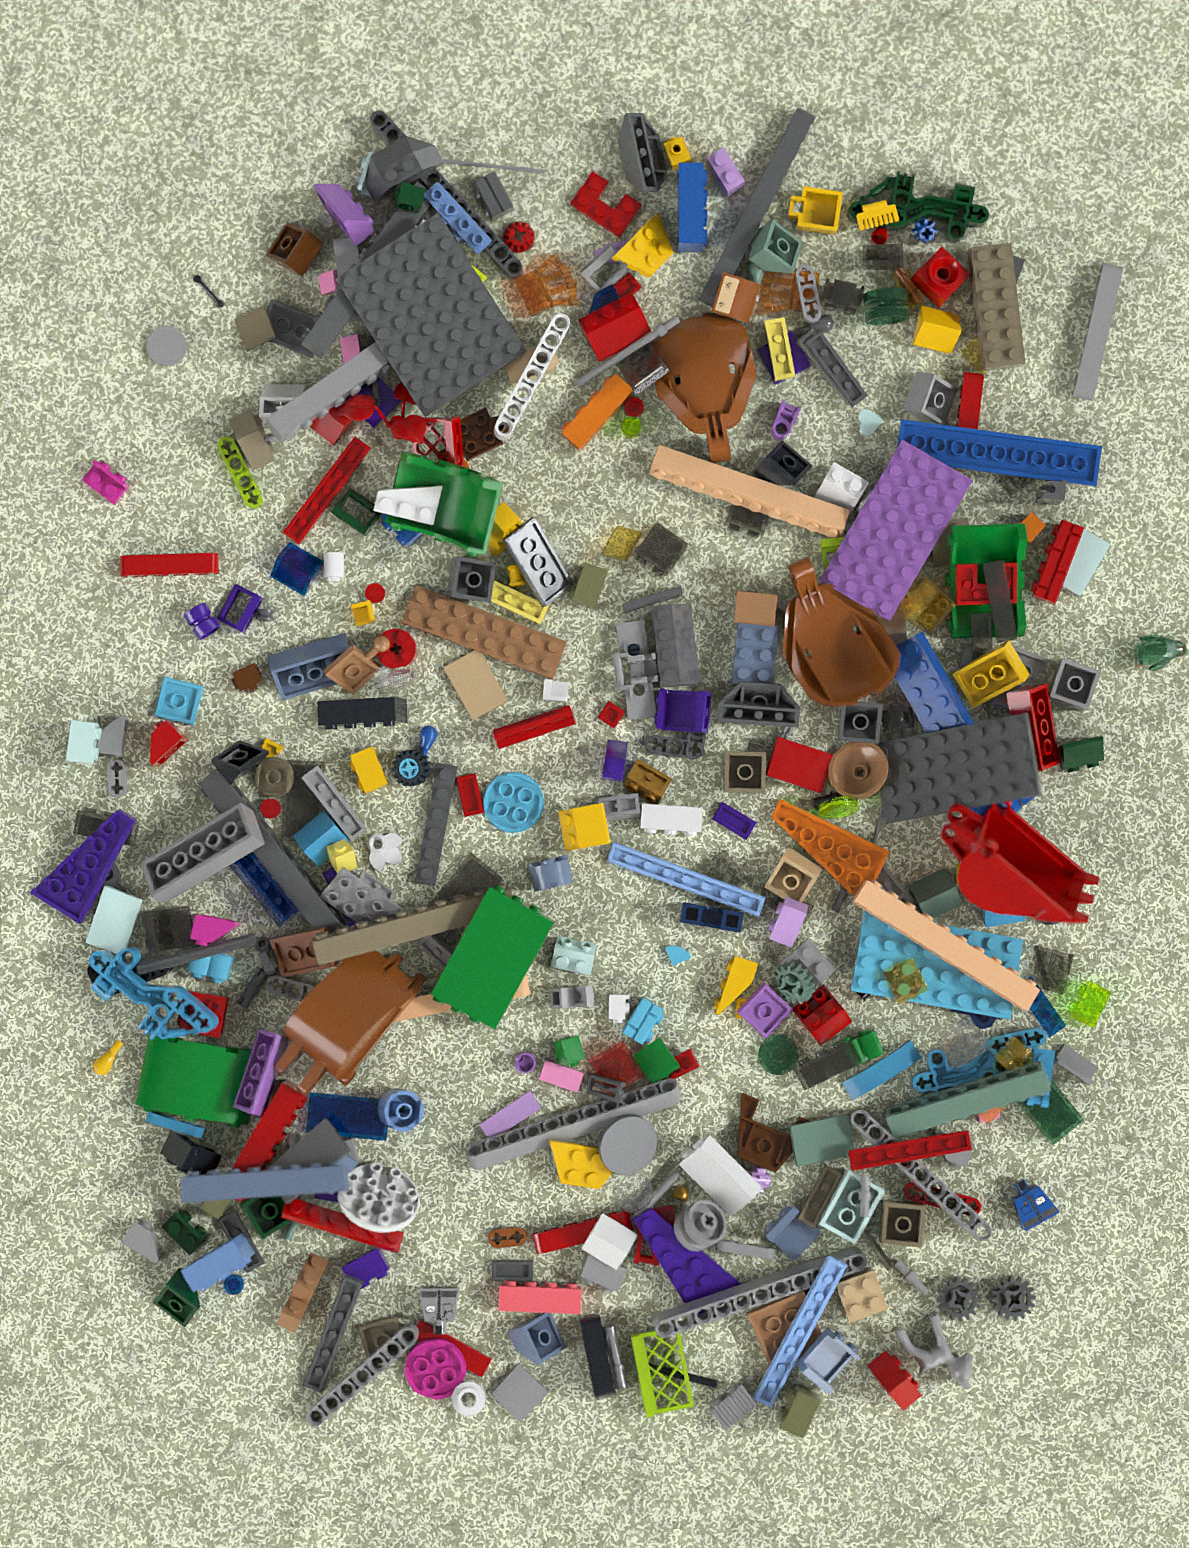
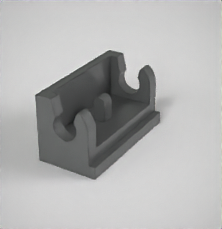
[1036,480,1067,505]

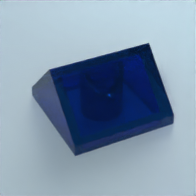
[270,542,324,596]

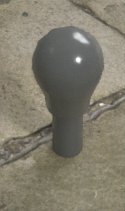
[795,315,834,337]

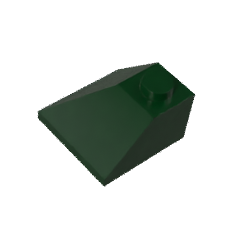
[153,1268,200,1327]

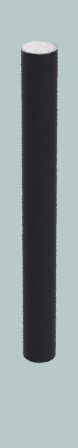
[636,1363,717,1388]

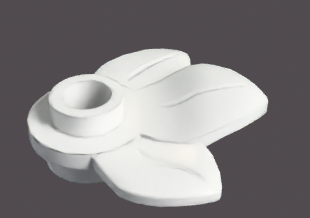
[367,833,403,871]

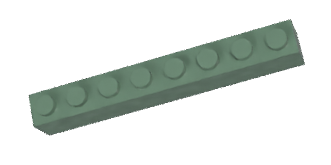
[885,1061,1050,1138]

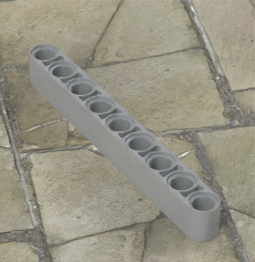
[849,1110,992,1241]

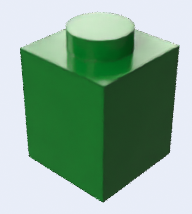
[553,1035,585,1068]

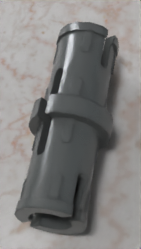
[237,967,269,1009]

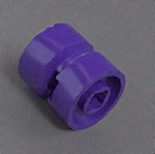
[183,602,221,640]

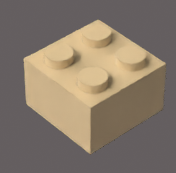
[836,1267,888,1323]

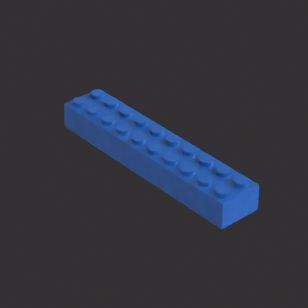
[895,631,1022,815]

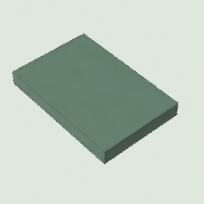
[789,1114,854,1167]

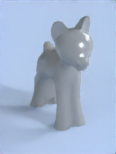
[894,1312,973,1389]

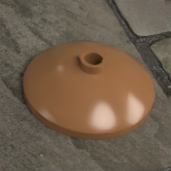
[828,742,889,799]

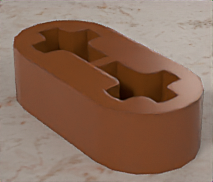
[488,1227,527,1248]

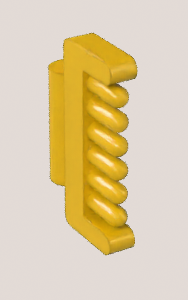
[856,200,899,231]

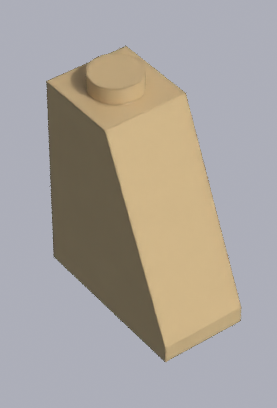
[504,346,559,387]

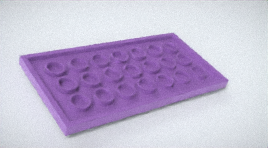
[819,440,973,622]

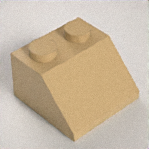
[764,847,823,903]

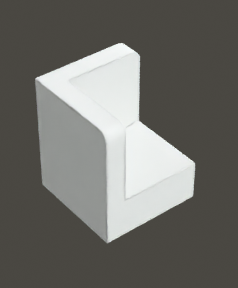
[543,679,569,702]

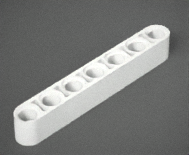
[494,313,570,440]

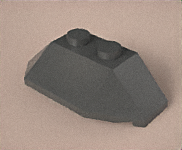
[618,113,667,192]
[365,136,444,203]
[717,681,800,728]

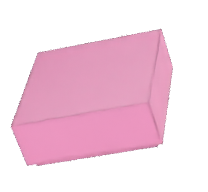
[318,270,338,295]

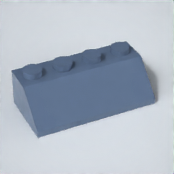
[268,633,350,701]

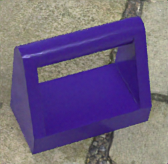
[216,584,263,634]

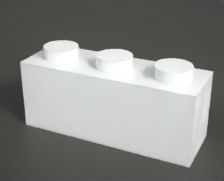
[640,804,703,836]

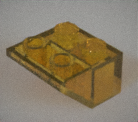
[896,577,956,634]

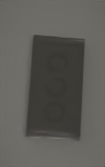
[281,760,325,841]
[428,852,503,941]

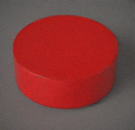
[624,397,644,418]
[365,583,386,604]
[260,798,281,819]

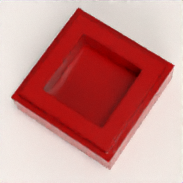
[597,701,625,728]

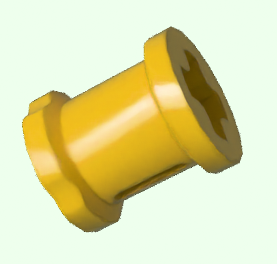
[506,565,527,588]

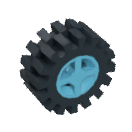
[392,749,431,787]

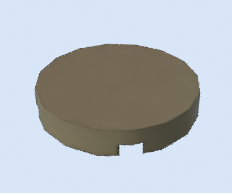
[254,757,294,798]

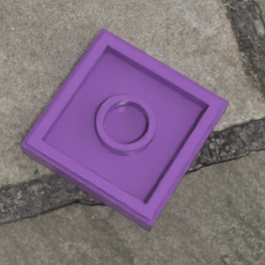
[736,982,793,1039]

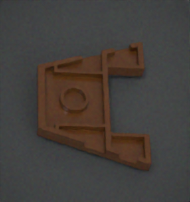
[737,1093,809,1173]

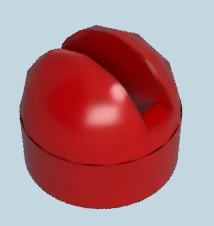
[871,227,888,245]

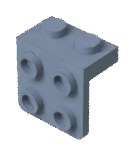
[764,1204,820,1260]

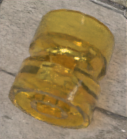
[993,1035,1032,1071]

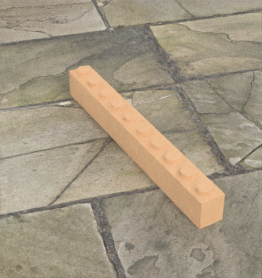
[649,445,850,538]
[851,879,1040,1011]

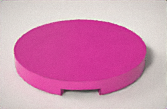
[405,1338,466,1400]

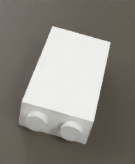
[679,1135,762,1216]

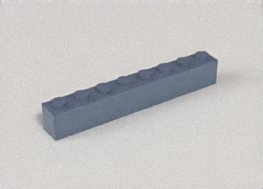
[181,1162,349,1203]

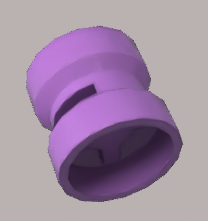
[515,1052,536,1073]

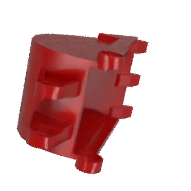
[941,801,1100,924]

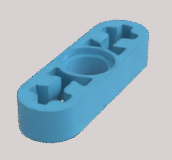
[146,1112,205,1138]

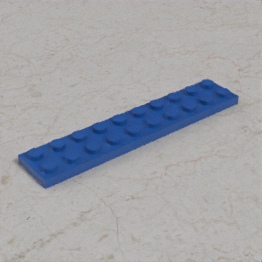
[897,419,1102,487]

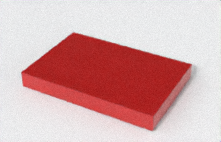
[766,737,833,793]

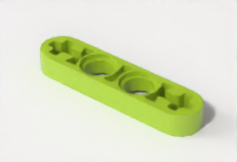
[217,436,263,509]

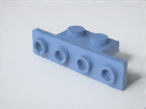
[424,182,492,254]

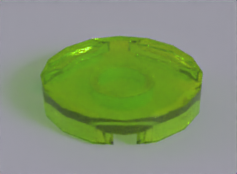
[818,797,860,819]

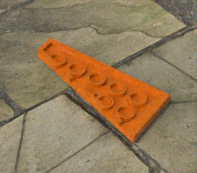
[771,799,890,897]

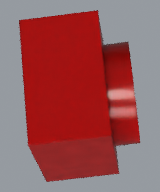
[911,247,971,309]

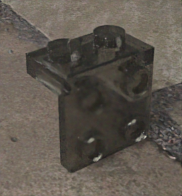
[633,523,688,577]
[142,906,196,953]

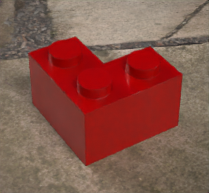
[867,1350,922,1411]

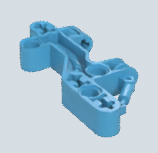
[89,947,219,1040]
[911,1027,1046,1093]

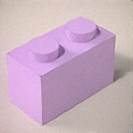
[706,147,745,197]
[768,897,808,948]

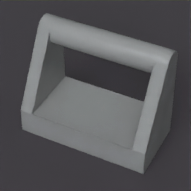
[580,244,631,295]

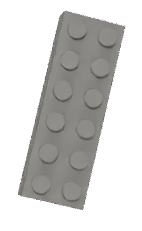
[141,803,265,903]

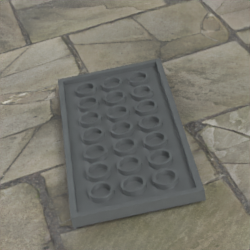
[876,713,1042,824]

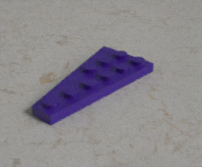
[30,809,137,924]
[633,1207,742,1314]

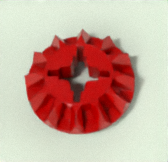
[503,221,535,253]

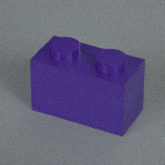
[341,1247,390,1289]

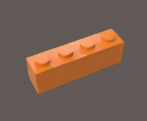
[561,374,634,452]

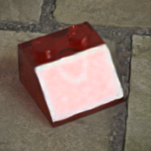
[588,1040,644,1094]

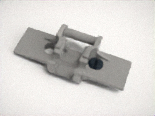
[611,620,660,720]

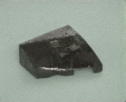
[1034,945,1075,994]

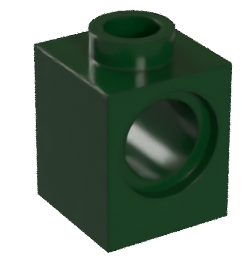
[393,182,426,213]

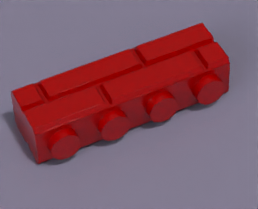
[1030,520,1084,605]

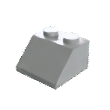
[903,372,957,425]
[777,938,836,988]

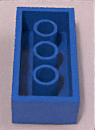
[678,163,707,253]

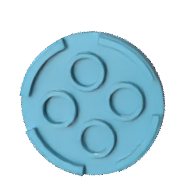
[483,772,544,833]

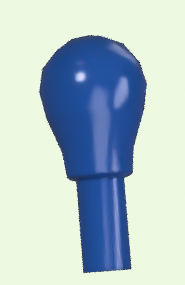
[419,725,438,755]

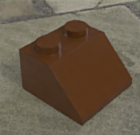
[265,222,323,276]

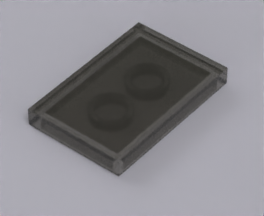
[616,342,670,395]

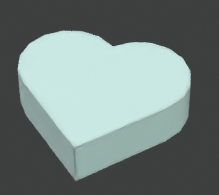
[858,409,883,436]

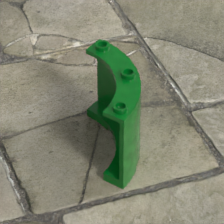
[385,451,503,556]
[945,523,1028,639]
[135,1034,252,1128]

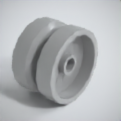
[674,1200,727,1252]

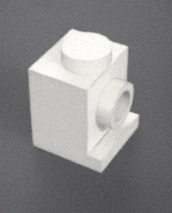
[609,994,630,1023]

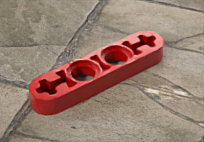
[903,1182,981,1216]

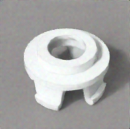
[452,1380,486,1416]

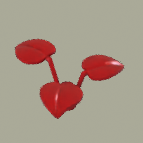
[339,382,427,444]

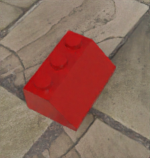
[578,292,651,362]

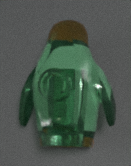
[1133,635,1187,671]

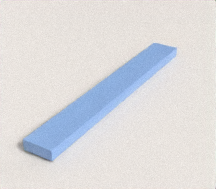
[607,842,766,917]
[753,1255,847,1408]

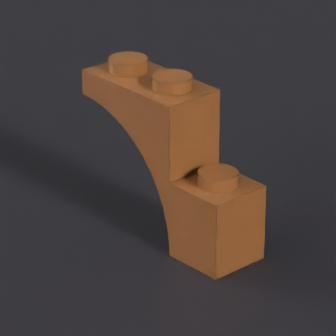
[277,1252,329,1333]

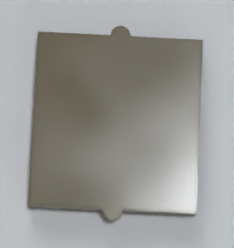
[235,305,277,351]

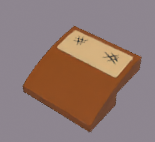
[711,272,760,323]

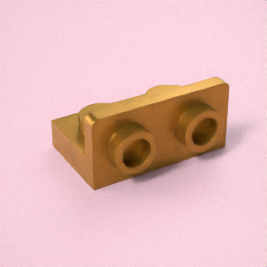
[623,759,672,805]

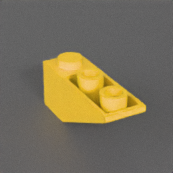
[713,955,758,1015]

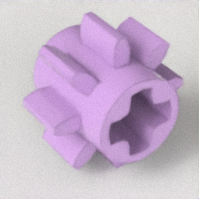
[747,1167,770,1193]

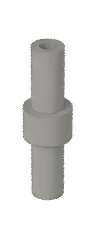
[859,1175,871,1217]
[894,1259,928,1294]

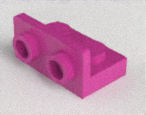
[82,459,129,505]

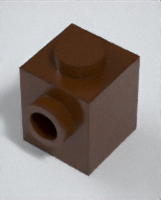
[231,663,265,694]

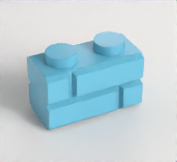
[622,997,665,1045]

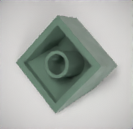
[749,219,803,273]

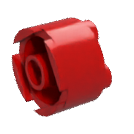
[376,629,417,671]

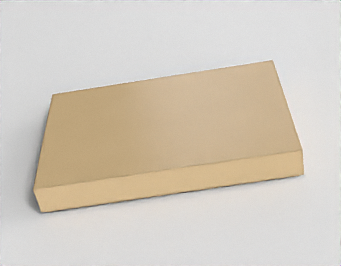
[443,651,508,721]

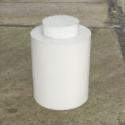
[324,552,344,582]

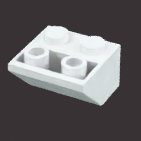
[259,384,306,424]

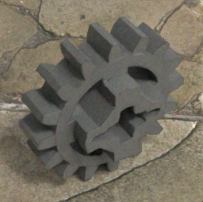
[990,1275,1036,1321]
[936,1276,982,1322]

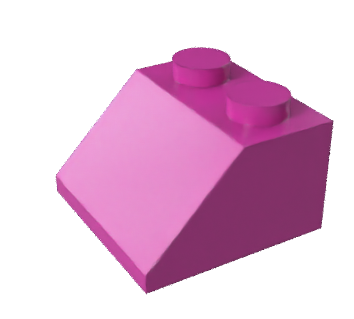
[190,914,241,946]

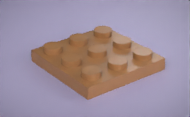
[746,1290,822,1365]

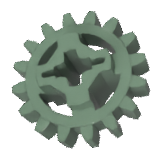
[772,961,815,1004]

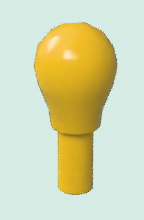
[93,1039,123,1076]

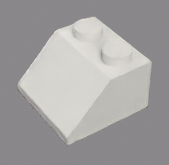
[814,462,869,520]

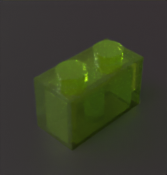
[1068,980,1112,1028]

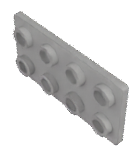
[320,867,404,923]

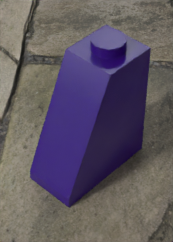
[602,739,628,782]

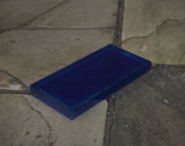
[305,1092,388,1141]

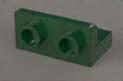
[161,1209,208,1255]

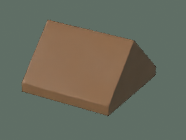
[734,591,778,626]

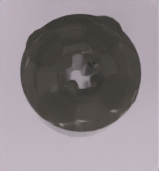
[821,279,865,316]

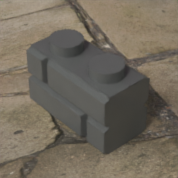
[472,172,514,221]

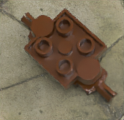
[437,407,519,462]

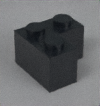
[160,1131,222,1176]

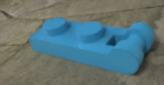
[1026,1048,1055,1108]

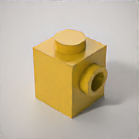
[663,136,691,171]

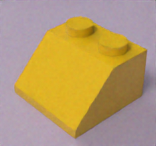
[558,803,611,851]

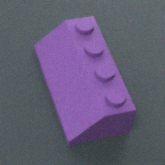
[233,1029,288,1116]

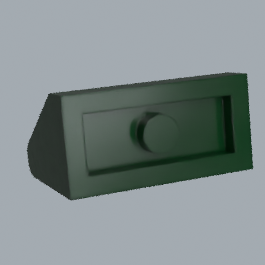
[331,488,382,537]

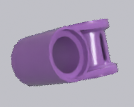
[771,400,801,441]

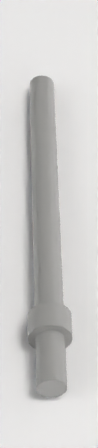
[575,315,680,387]

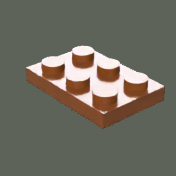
[270,926,339,977]

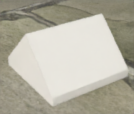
[581,1213,637,1270]

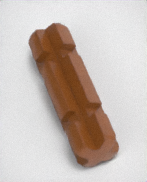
[894,267,923,305]

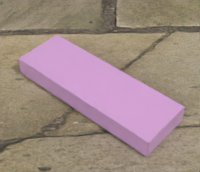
[479,1091,541,1138]

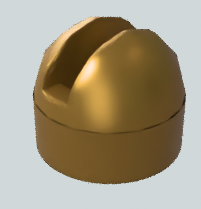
[672,1186,689,1202]

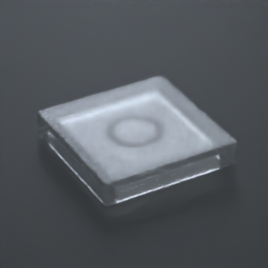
[934,1015,990,1069]

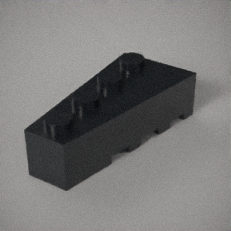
[317,697,408,730]

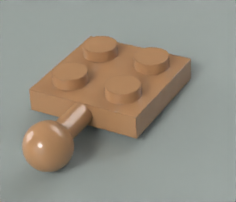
[324,636,390,695]

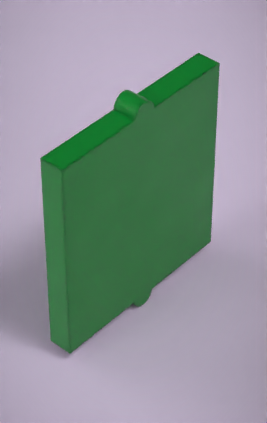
[633,1037,680,1084]

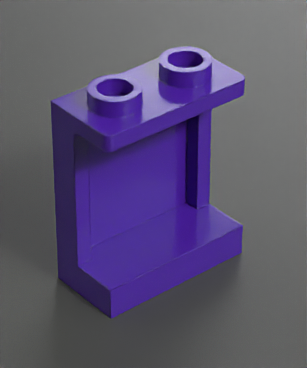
[654,688,712,734]

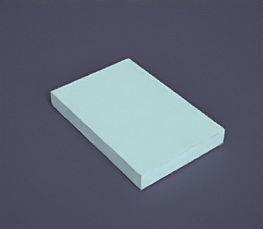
[1062,529,1110,597]
[85,885,144,954]

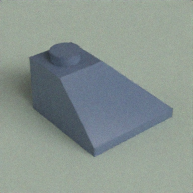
[507,1313,566,1365]

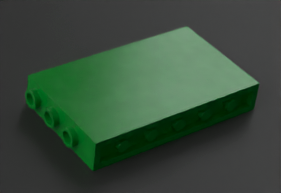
[430,884,555,1030]

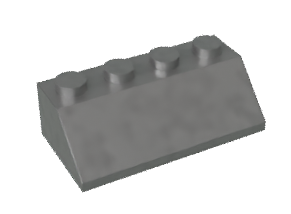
[651,604,700,688]

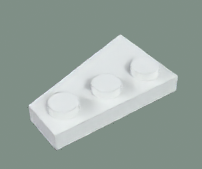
[373,485,443,525]

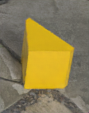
[912,305,962,354]

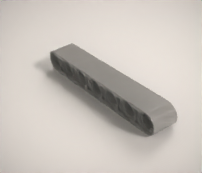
[1072,262,1123,401]
[306,1323,419,1426]

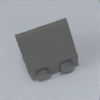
[446,556,496,603]

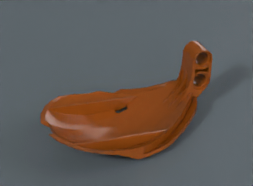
[648,313,757,463]
[783,557,900,706]

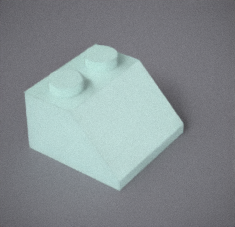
[66,720,101,764]

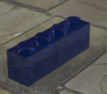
[229,852,299,928]

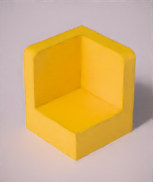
[350,600,376,627]

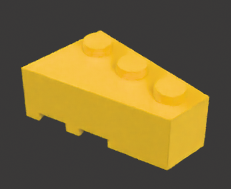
[487,502,522,558]

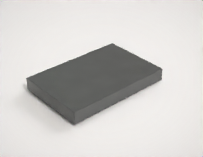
[267,299,316,359]

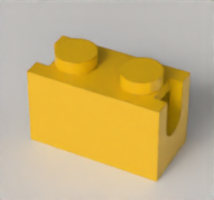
[348,746,389,794]

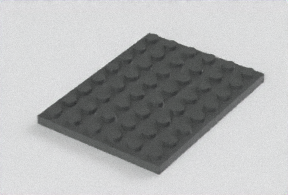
[335,213,527,417]

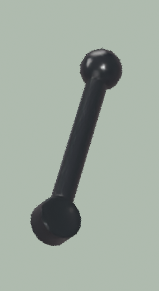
[193,275,224,308]

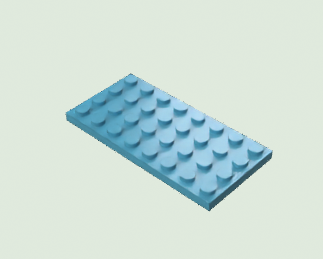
[850,910,1023,1020]

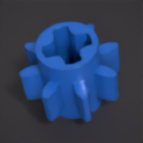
[911,217,938,244]

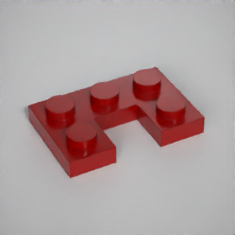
[570,171,642,239]
[955,562,1017,605]

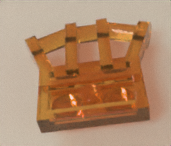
[514,252,579,317]
[759,269,820,315]

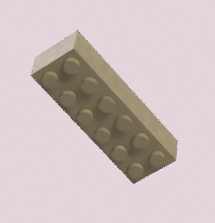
[967,243,1026,372]

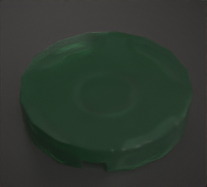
[758,1035,798,1075]

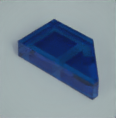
[589,284,620,314]

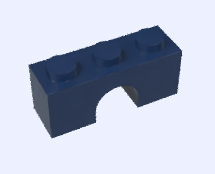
[679,902,744,933]

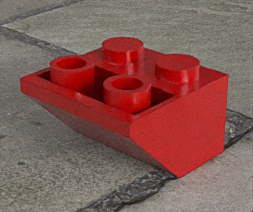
[792,985,853,1046]

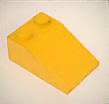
[953,640,1030,708]

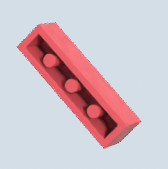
[498,1280,581,1314]

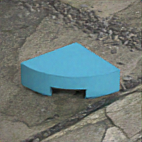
[665,945,691,966]

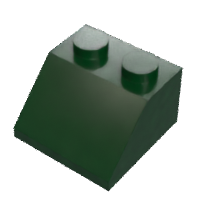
[1058,736,1104,773]
[239,1196,292,1240]

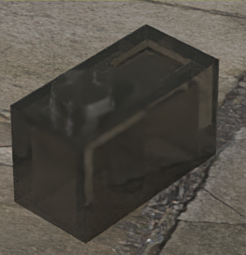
[862,243,904,270]

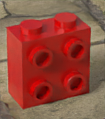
[177,990,229,1038]

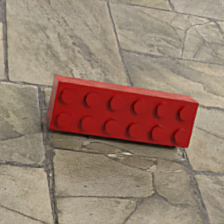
[231,1080,308,1202]

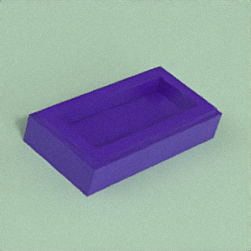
[712,802,757,840]

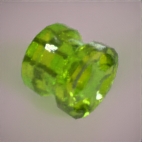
[621,416,641,439]

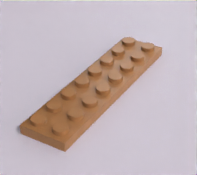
[402,586,567,680]

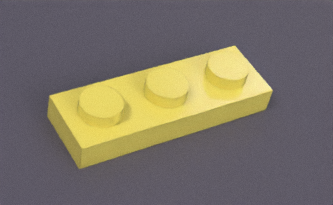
[764,317,795,381]
[491,580,549,625]

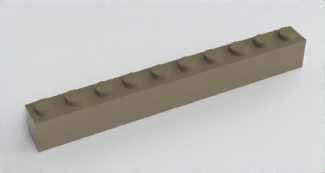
[311,884,513,965]

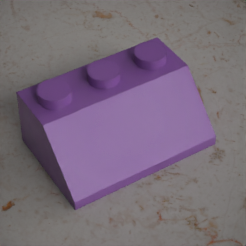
[313,183,375,247]

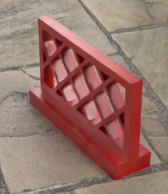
[412,416,464,466]
[493,705,576,749]

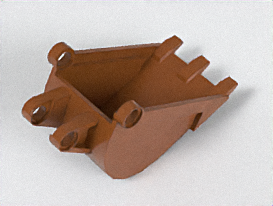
[274,950,427,1095]

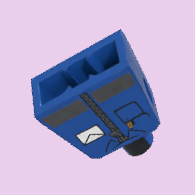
[1011,1178,1060,1231]

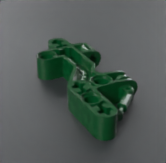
[847,171,989,243]

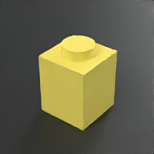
[327,839,357,874]

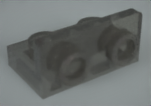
[725,504,770,538]

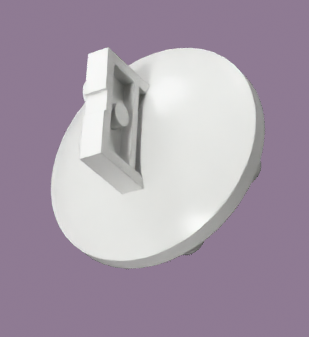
[338,1162,420,1232]

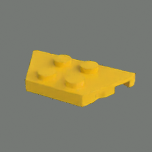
[612,212,674,278]
[549,1139,613,1189]

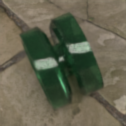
[863,287,910,326]

